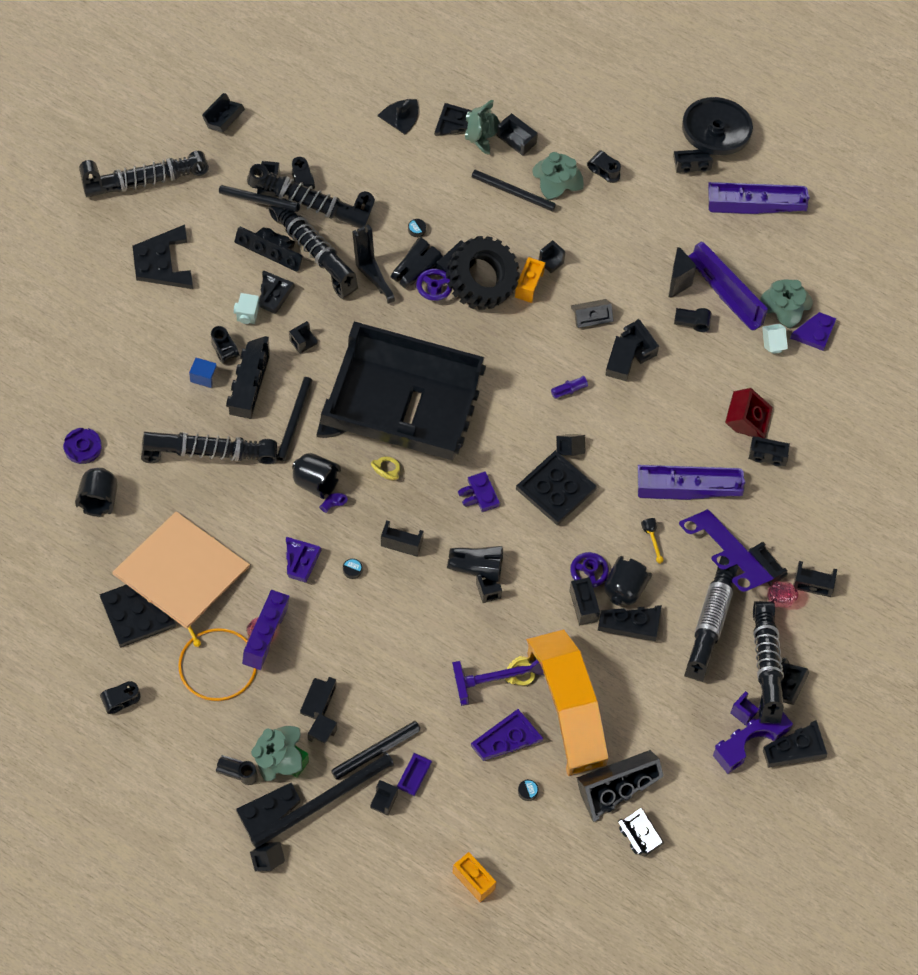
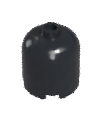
[292,453,341,499]
[75,468,117,517]
[604,556,652,606]

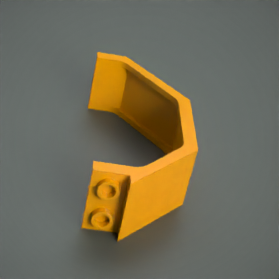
[526,629,608,776]

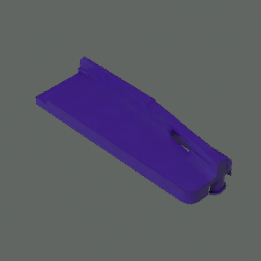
[708,182,810,214]
[688,241,768,330]
[638,465,746,500]

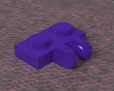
[458,471,500,512]

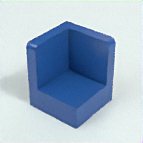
[189,358,217,388]

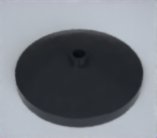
[682,97,753,155]

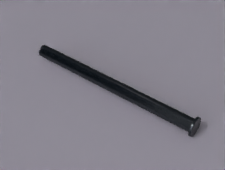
[250,752,394,848]

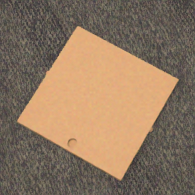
[113,512,250,629]

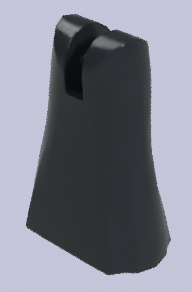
[390,237,443,289]
[447,546,503,582]

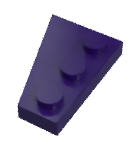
[471,709,543,761]

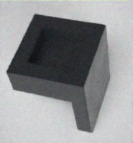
[539,240,566,273]
[289,321,318,354]
[556,434,585,456]
[476,574,502,603]
[308,714,337,743]
[370,780,398,816]
[250,842,285,871]

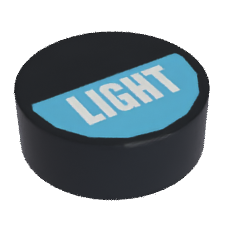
[408,219,426,237]
[343,558,362,579]
[518,779,539,801]

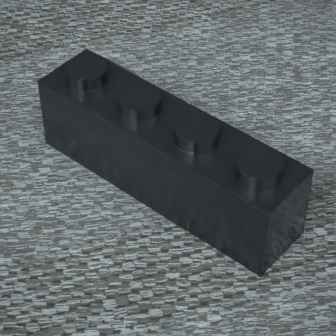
[226,336,270,419]
[576,750,664,822]

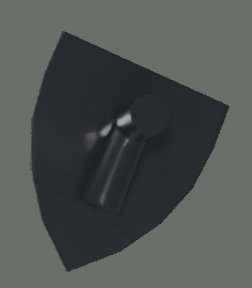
[378,99,419,135]

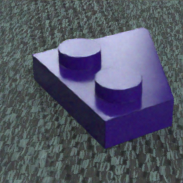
[790,312,836,351]
[286,537,322,583]

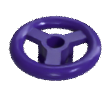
[416,269,453,301]
[570,552,609,588]

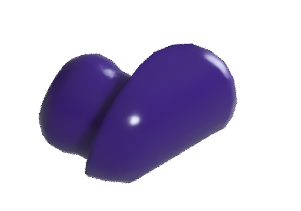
[319,493,348,513]

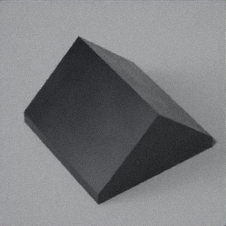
[668,247,697,298]

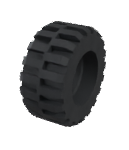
[446,236,520,310]

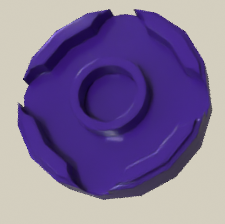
[63,428,102,464]

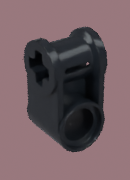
[587,150,621,183]
[292,157,315,189]
[211,326,240,364]
[100,681,141,714]

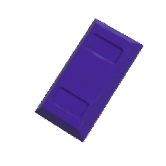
[397,753,432,796]

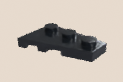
[236,782,301,838]

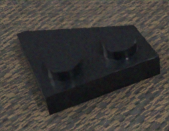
[434,103,472,136]
[259,271,295,314]

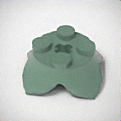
[465,100,500,155]
[532,152,584,200]
[760,279,813,329]
[251,726,302,781]

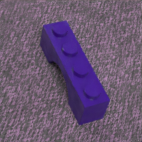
[242,589,290,670]
[713,712,793,774]

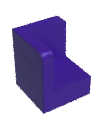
[730,691,759,726]

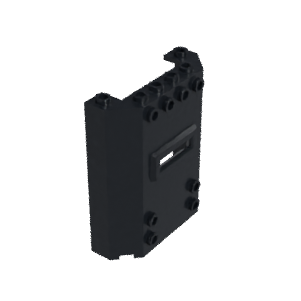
[320,321,486,461]

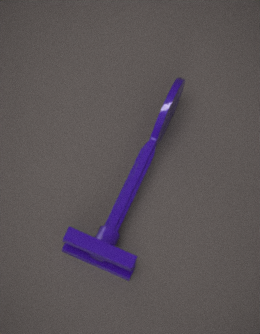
[452,660,544,706]

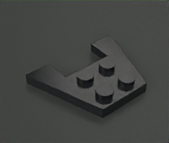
[132,224,193,289]

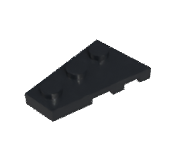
[597,605,662,641]
[763,720,827,768]

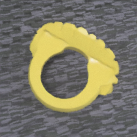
[371,457,400,480]
[505,656,535,686]

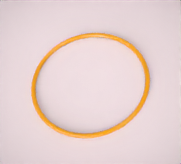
[178,628,257,701]

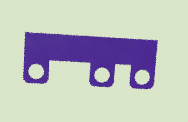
[679,509,774,592]

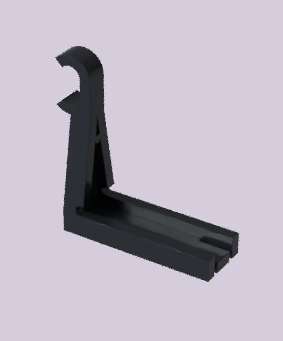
[352,224,395,304]

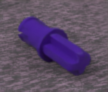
[551,376,588,399]

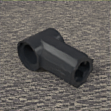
[674,308,712,332]
[216,755,258,785]

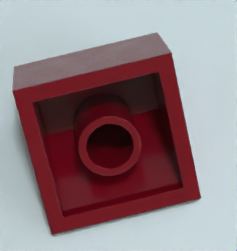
[725,388,773,438]

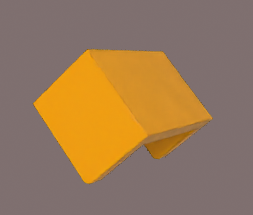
[515,257,545,303]
[452,852,497,902]

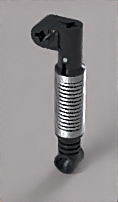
[684,556,738,682]

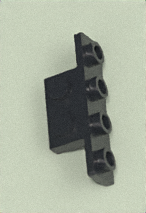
[234,226,303,272]

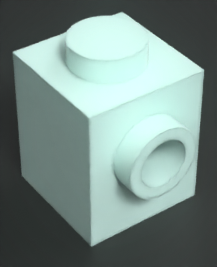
[234,293,260,324]
[762,323,788,354]

